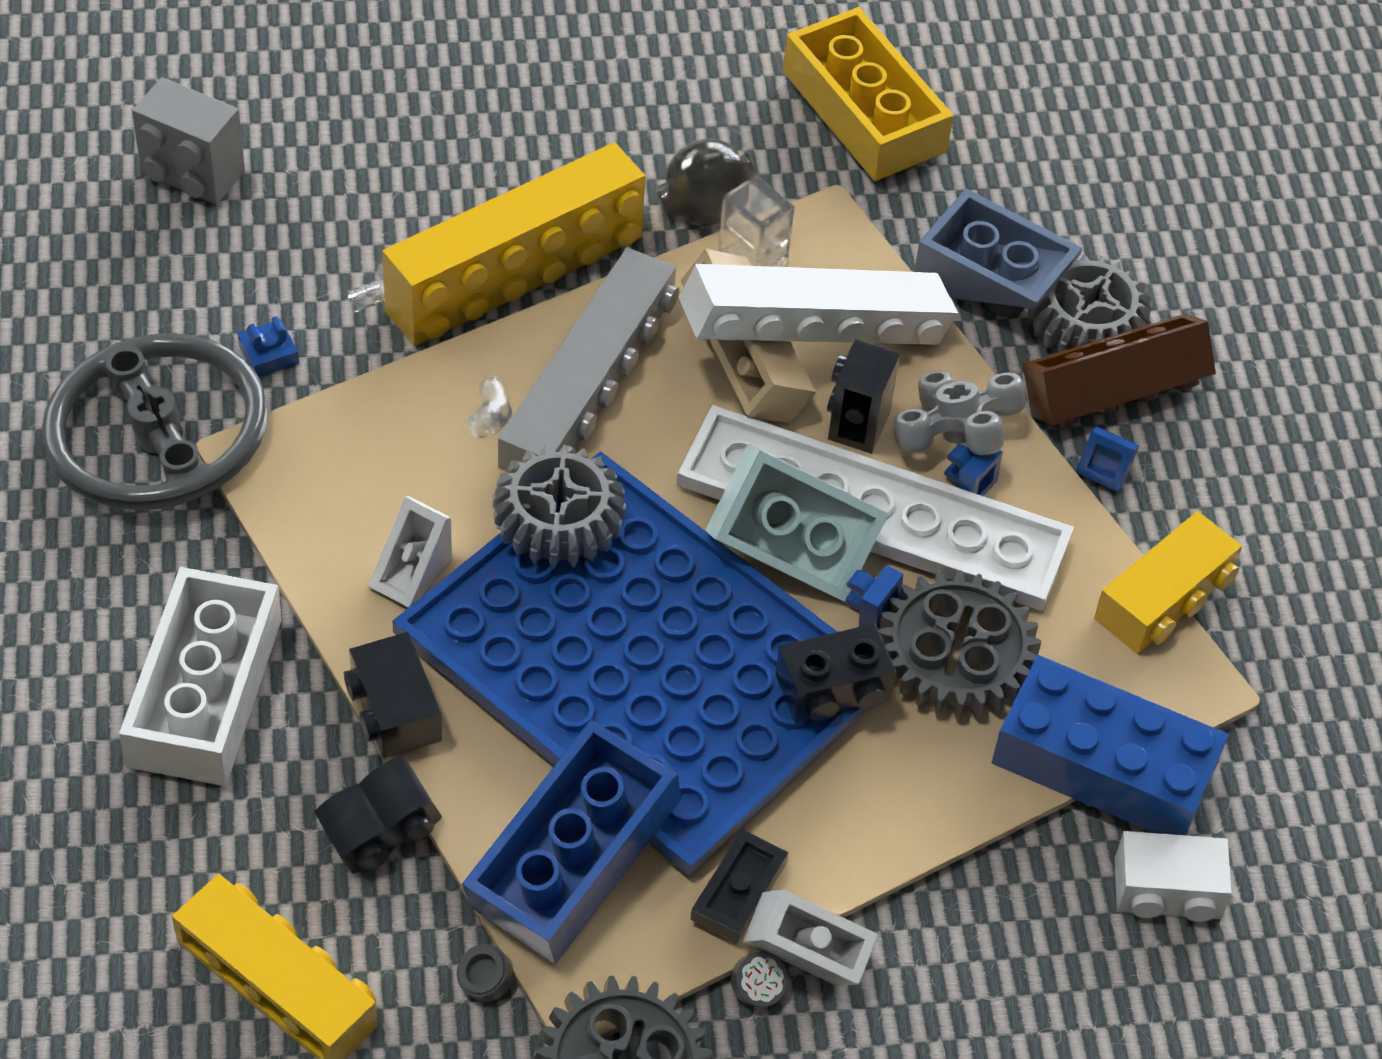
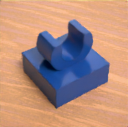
[237,316,299,377]
[1075,427,1139,492]
[944,444,1003,496]
[845,565,904,630]

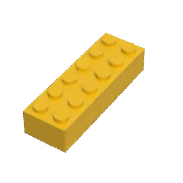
[382,142,646,347]

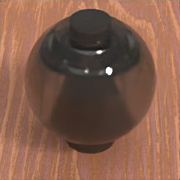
[655,139,757,228]

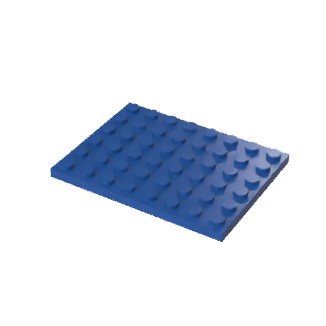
[392,451,868,877]

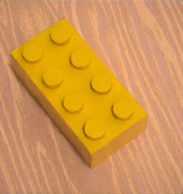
[783,7,954,181]

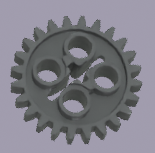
[879,570,1041,718]
[533,976,713,1059]

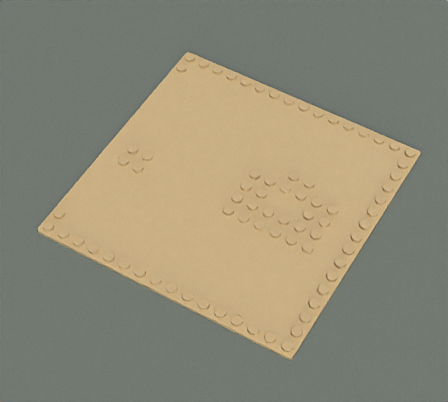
[196,185,1260,1039]

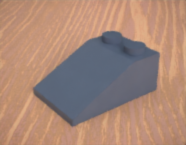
[914,188,1082,309]

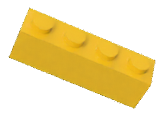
[172,873,378,1059]

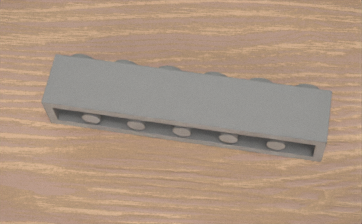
[498,247,679,472]

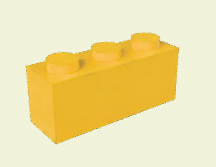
[1094,511,1242,654]

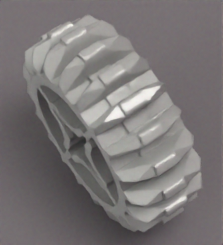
[1028,254,1152,352]
[493,444,626,569]

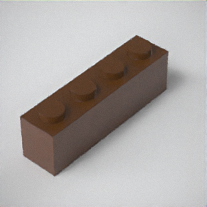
[1022,314,1216,428]

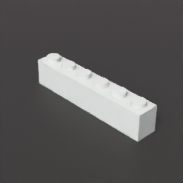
[679,264,958,345]

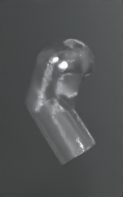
[346,262,385,313]
[467,377,512,439]

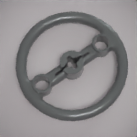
[42,333,268,510]

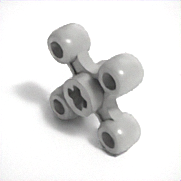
[894,370,1026,455]

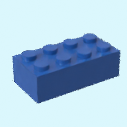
[991,655,1229,836]
[462,719,681,965]

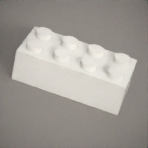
[119,567,282,786]

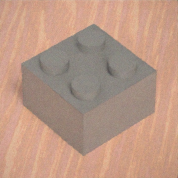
[132,77,245,205]

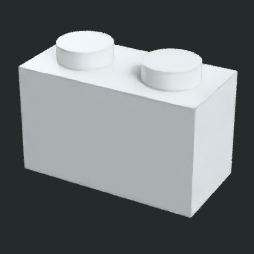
[1115,831,1232,922]
[743,889,878,986]

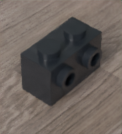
[827,339,901,454]
[775,623,896,723]
[343,632,442,759]

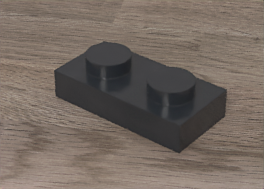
[690,829,789,944]

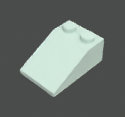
[705,444,889,602]

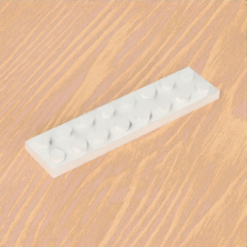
[677,405,1074,611]

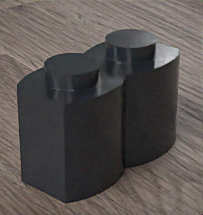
[314,755,442,874]

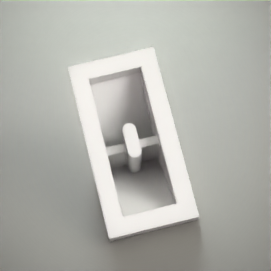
[368,496,452,608]

